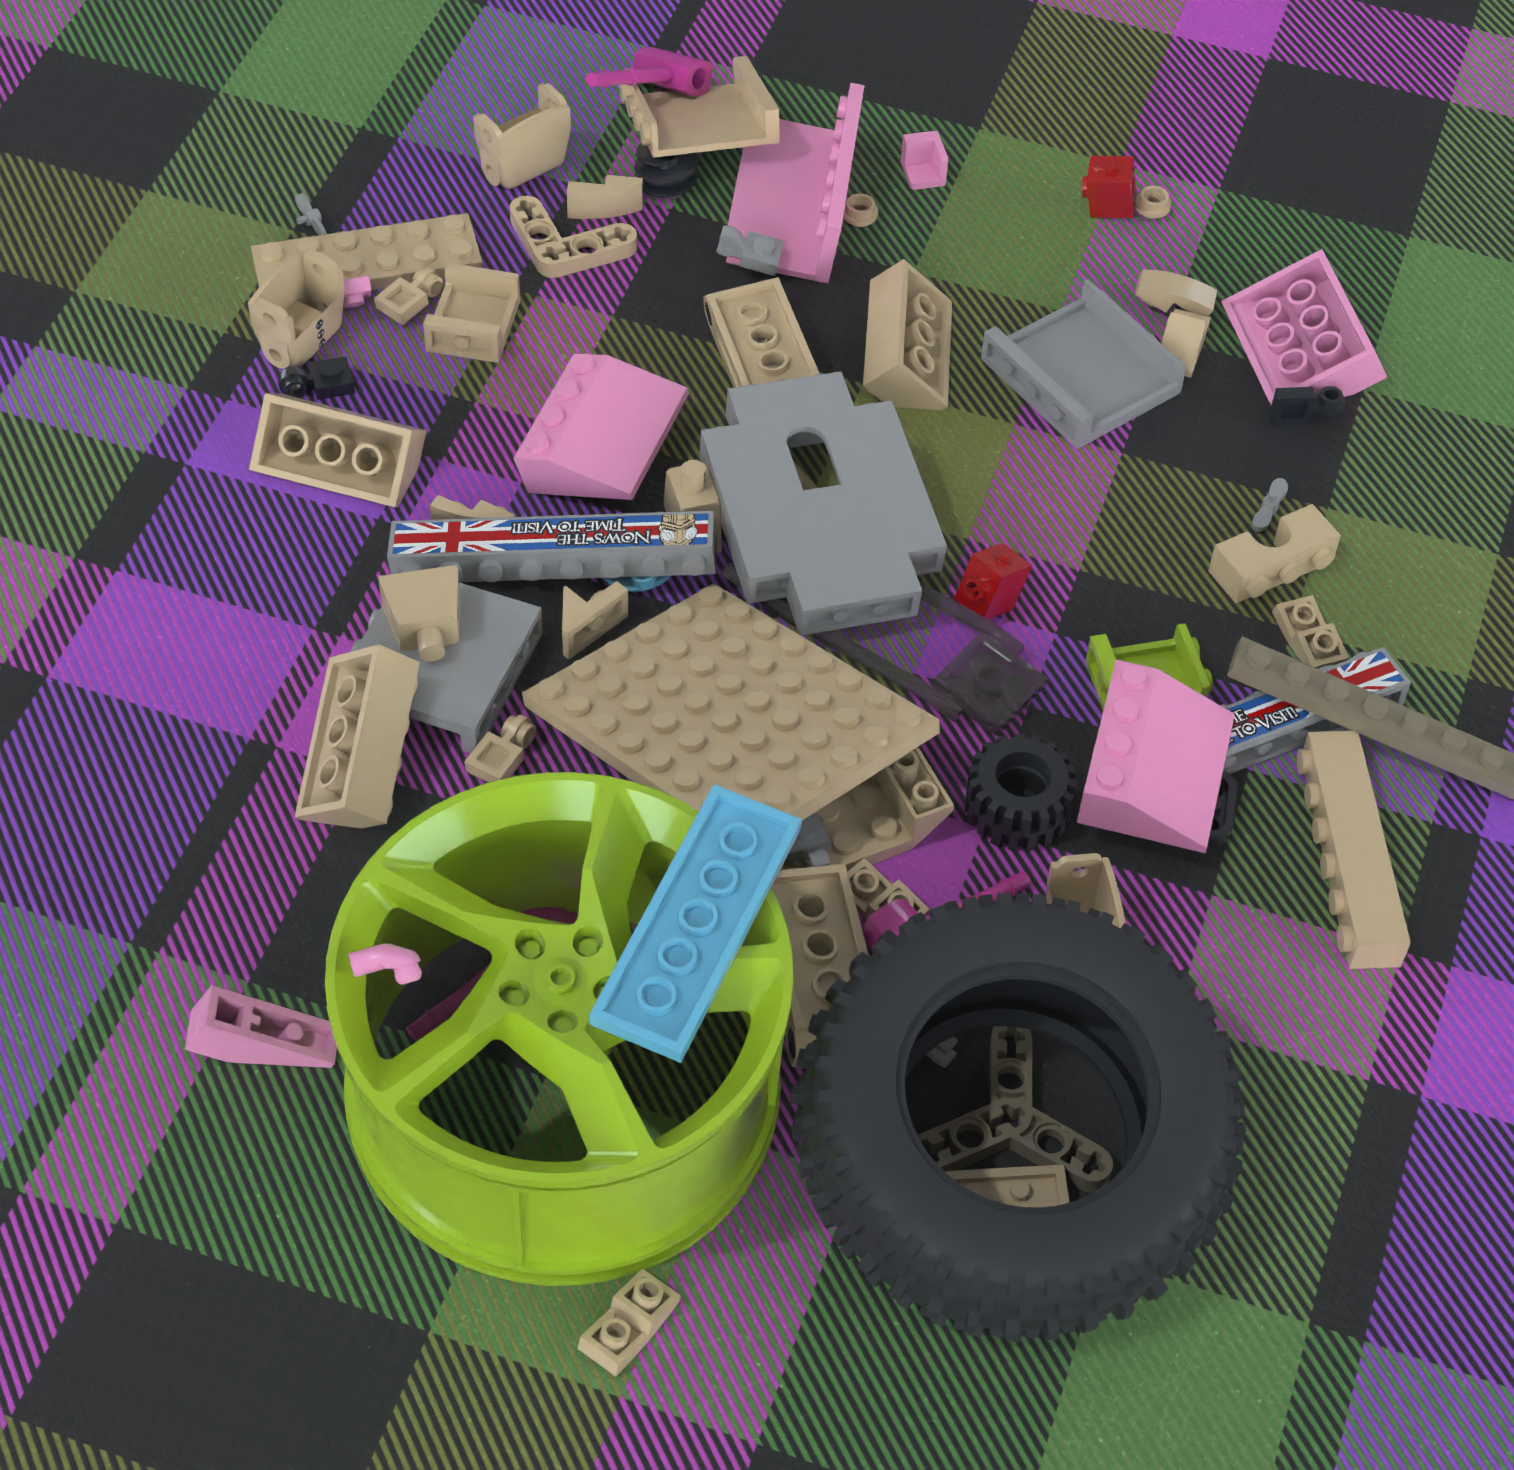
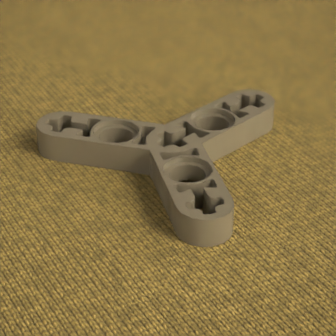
[917,1026,1113,1192]

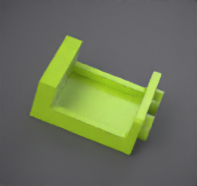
[1085,623,1213,710]

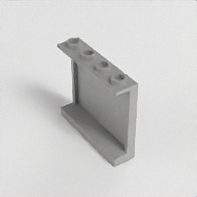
[981,279,1187,449]
[351,566,543,753]

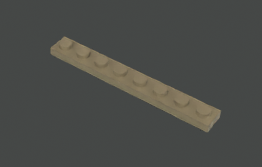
[1227,636,1514,800]

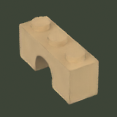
[1209,504,1341,603]

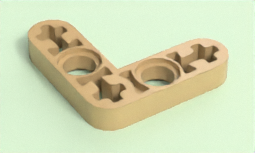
[510,196,637,278]

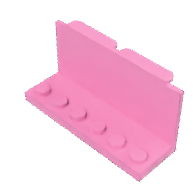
[726,83,865,283]

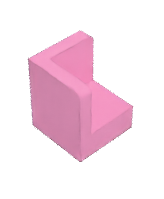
[901,130,948,190]

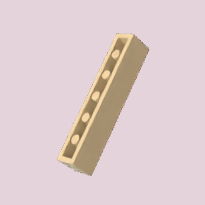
[1297,730,1411,969]

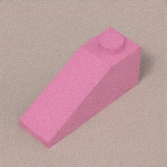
[185,985,337,1068]

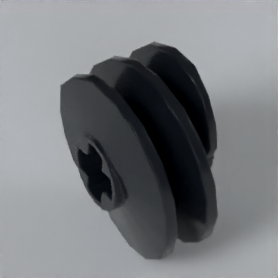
[634,143,698,198]

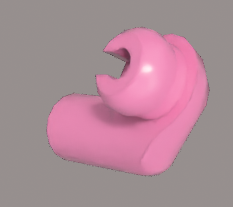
[348,943,422,984]

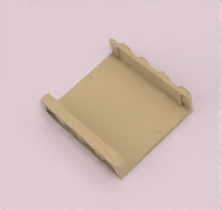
[619,56,780,158]

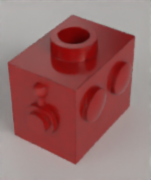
[1082,156,1137,218]
[954,543,1032,622]

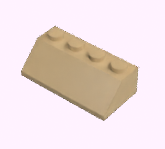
[863,259,952,411]
[249,393,427,507]
[294,644,420,829]

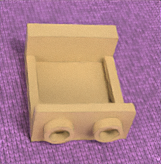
[423,263,520,363]

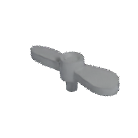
[295,193,327,236]
[1251,478,1288,532]

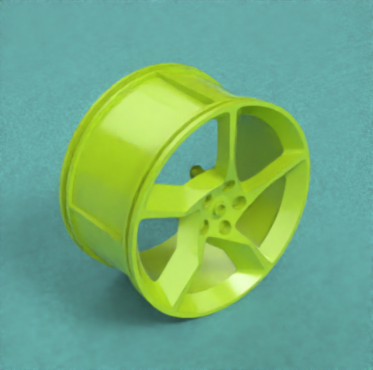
[325,772,794,1286]

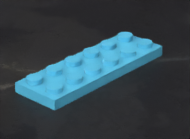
[589,784,802,1063]

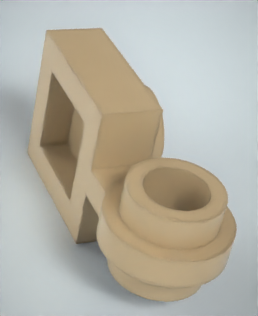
[374,267,444,325]
[464,715,536,782]

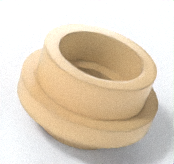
[1135,186,1171,219]
[843,193,878,227]

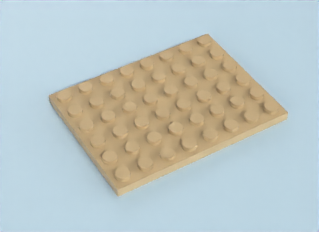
[522,583,940,820]

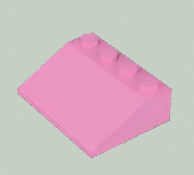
[1221,249,1387,405]
[513,354,689,500]
[1077,659,1235,853]

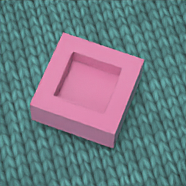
[343,276,372,308]

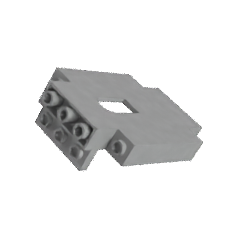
[699,371,947,636]

